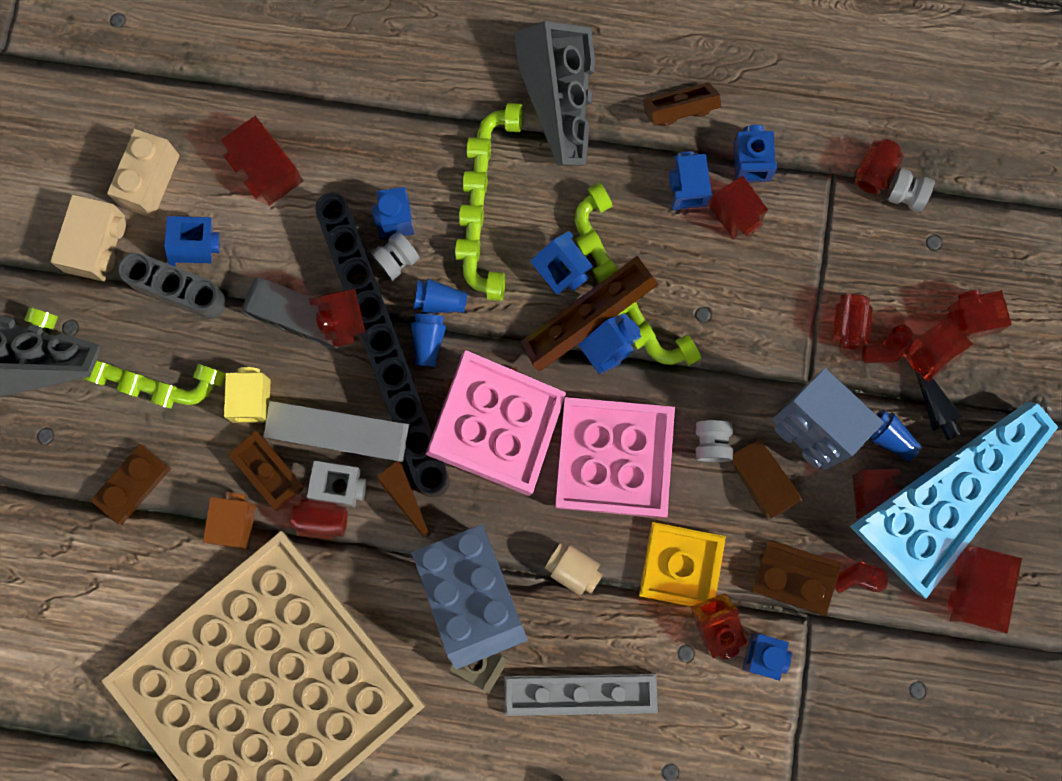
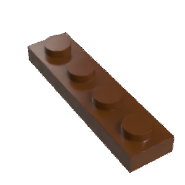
[520,255,659,372]

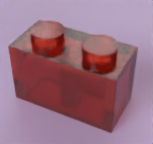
[221,116,304,206]
[948,547,1022,634]

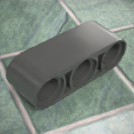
[118,253,227,319]
[240,277,351,350]

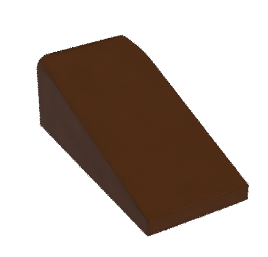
[731,439,803,520]
[377,461,431,538]

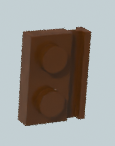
[752,540,842,617]

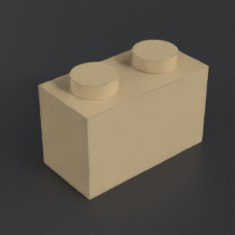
[107,129,180,219]
[51,195,126,282]

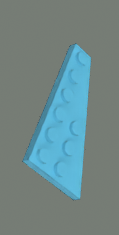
[850,401,1058,599]

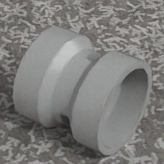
[886,167,935,213]
[370,231,420,281]
[695,420,733,462]

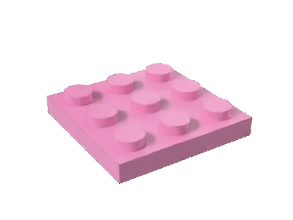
[425,350,566,496]
[555,397,675,518]

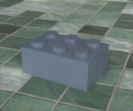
[771,368,884,470]
[412,524,528,669]

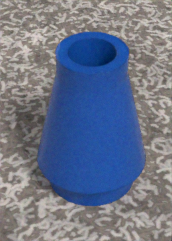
[413,278,467,314]
[411,314,447,367]
[869,410,922,462]

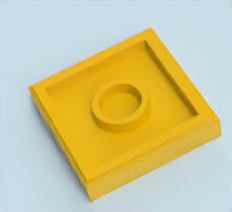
[638,522,726,611]

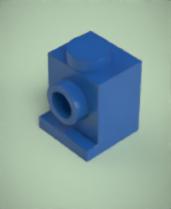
[733,125,777,182]
[669,151,712,210]
[372,187,415,240]
[164,216,220,267]
[530,231,593,295]
[578,313,642,374]
[742,633,792,681]

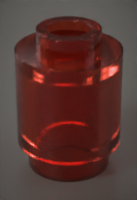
[854,139,904,195]
[832,294,873,350]
[290,499,348,540]

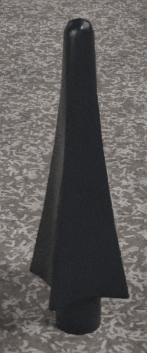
[907,347,963,440]

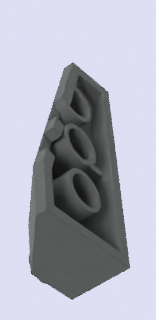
[514,21,596,166]
[0,316,101,397]

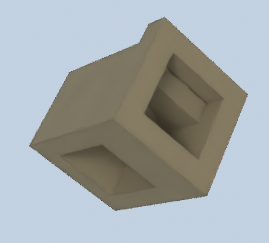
[447,653,509,694]

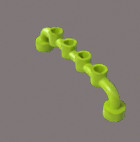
[455,103,523,301]
[574,182,702,366]
[24,307,226,409]

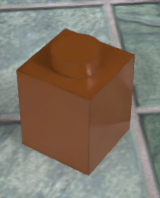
[203,492,256,549]

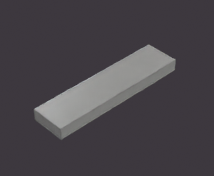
[263,401,409,461]
[504,674,658,716]

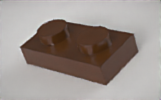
[643,82,721,126]
[227,430,306,511]
[90,444,172,525]

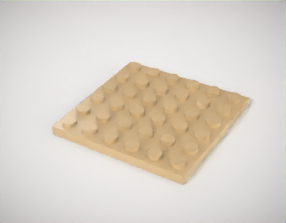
[101,531,426,781]

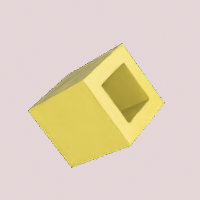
[224,367,271,423]

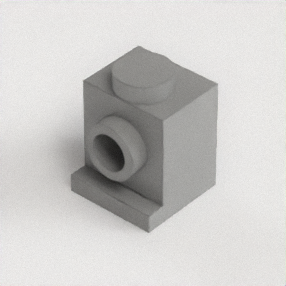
[307,461,367,508]

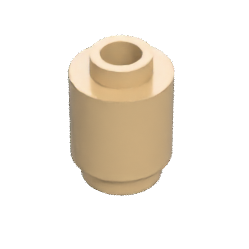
[544,543,603,596]

